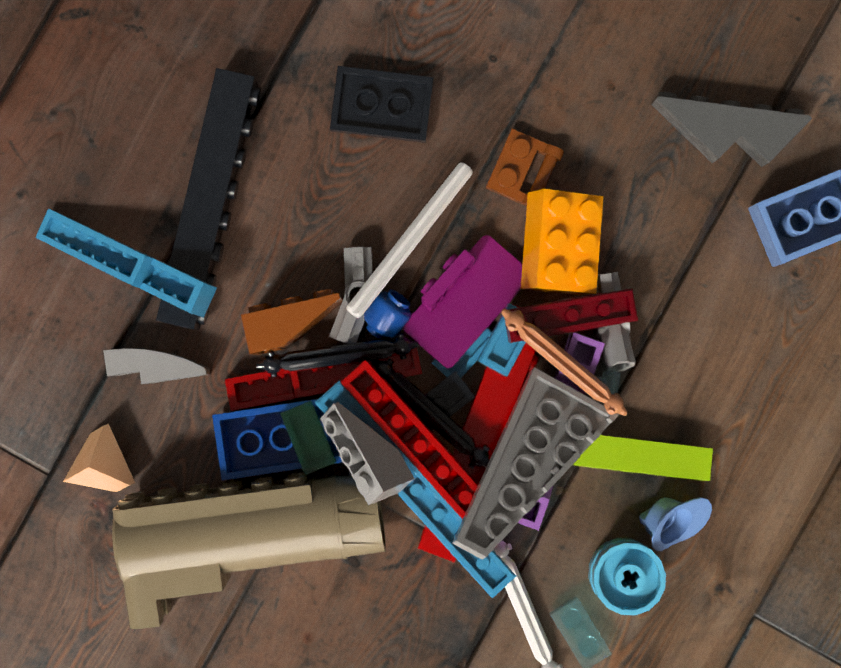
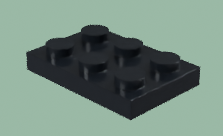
[330,66,434,143]

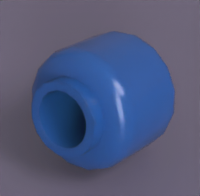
[364,289,411,339]

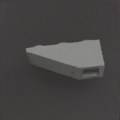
[320,402,415,505]

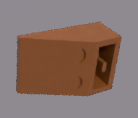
[241,289,343,355]

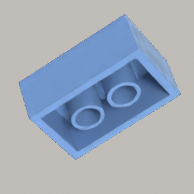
[748,169,841,267]

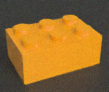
[521,189,603,295]

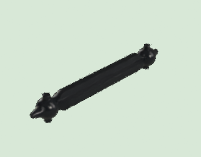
[256,333,419,377]
[370,358,490,469]

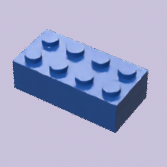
[212,399,342,480]

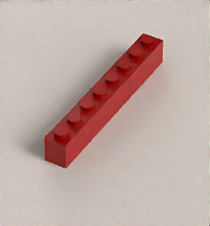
[418,304,539,563]

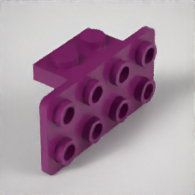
[403,235,522,369]

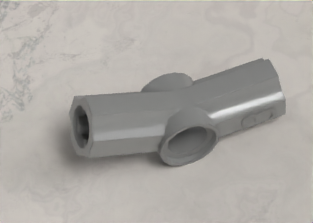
[329,247,373,344]
[592,272,635,372]

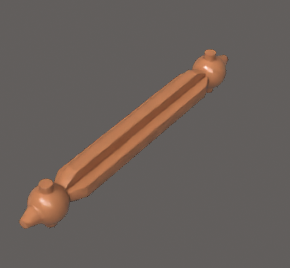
[501,309,628,416]

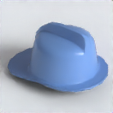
[639,497,712,551]

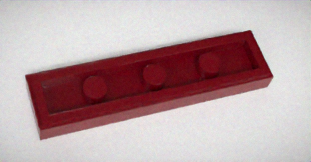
[506,288,638,343]

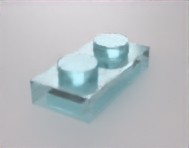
[549,596,612,668]

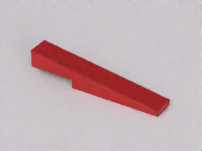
[224,347,422,411]

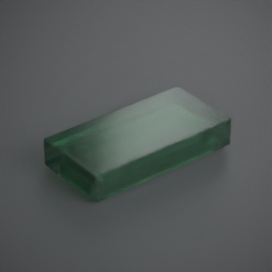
[280,401,337,475]

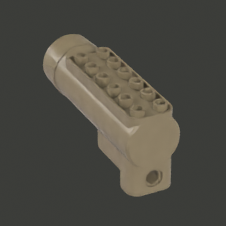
[112,470,386,629]

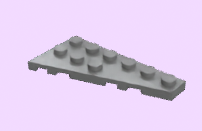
[452,367,620,559]

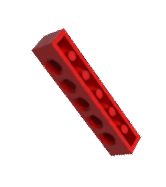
[341,360,479,520]

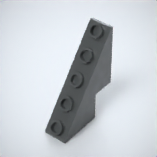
[651,92,812,167]

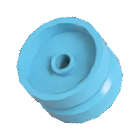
[588,538,666,615]

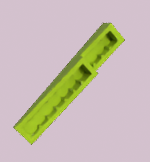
[573,435,713,481]

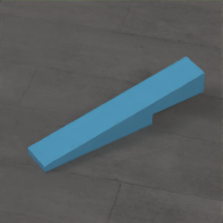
[35,208,217,318]

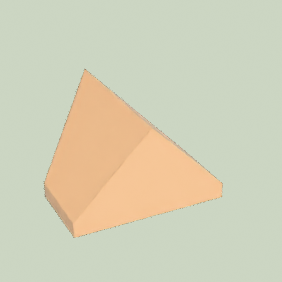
[63,424,135,492]

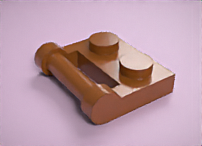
[485,129,564,207]

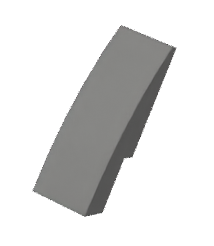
[103,349,211,384]

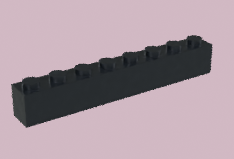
[156,68,261,330]

